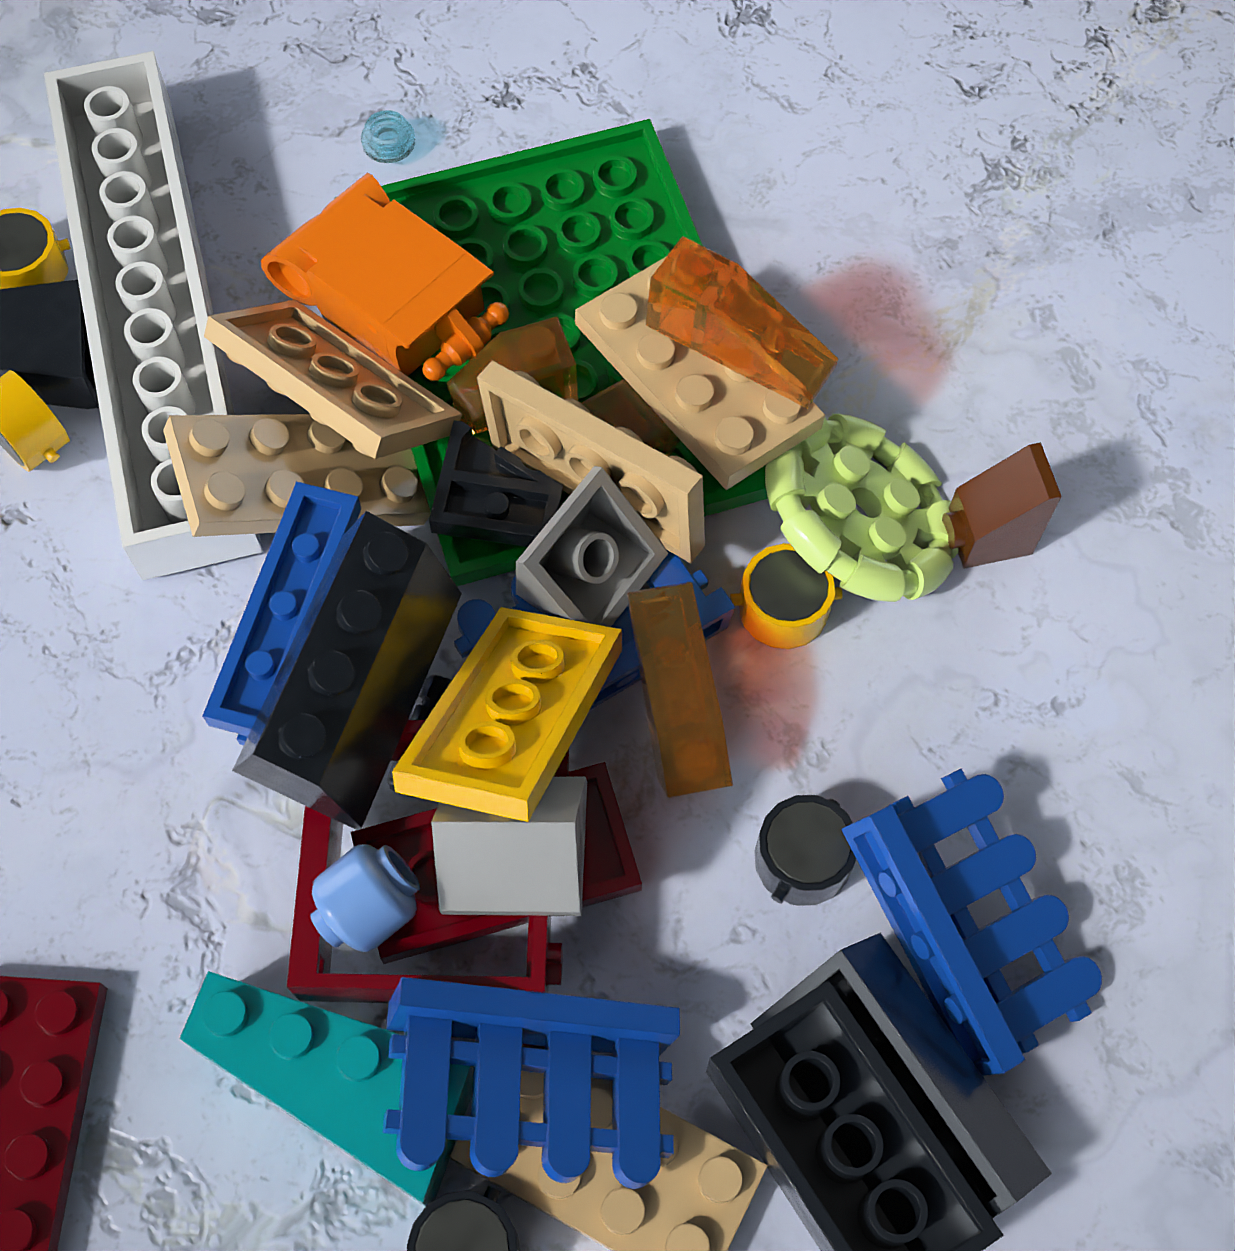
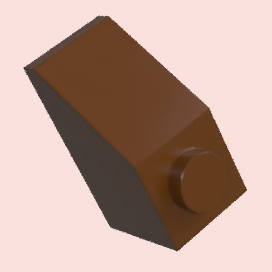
[942,442,1062,569]

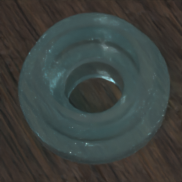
[361,110,416,163]

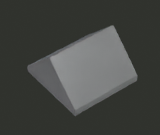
[516,466,668,627]
[432,777,587,916]

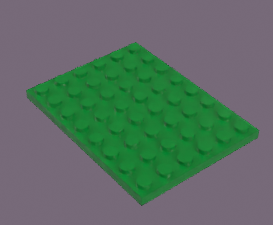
[334,119,768,587]

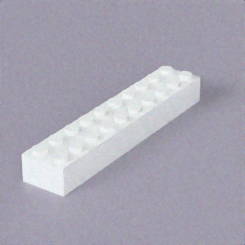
[44,51,263,581]

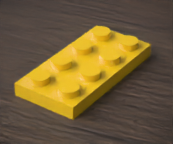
[392,607,622,822]

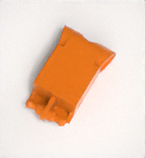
[261,172,509,381]

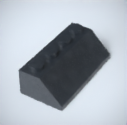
[232,511,462,831]
[750,932,1052,1219]
[706,980,1004,1251]

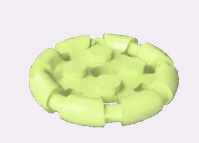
[765,414,958,602]

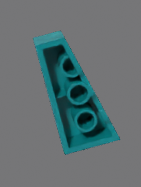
[179,971,474,1207]

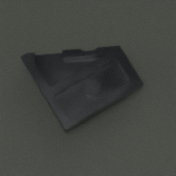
[429,420,564,547]

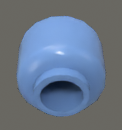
[311,844,420,952]

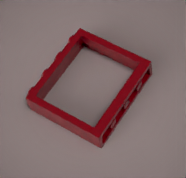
[287,720,569,1003]

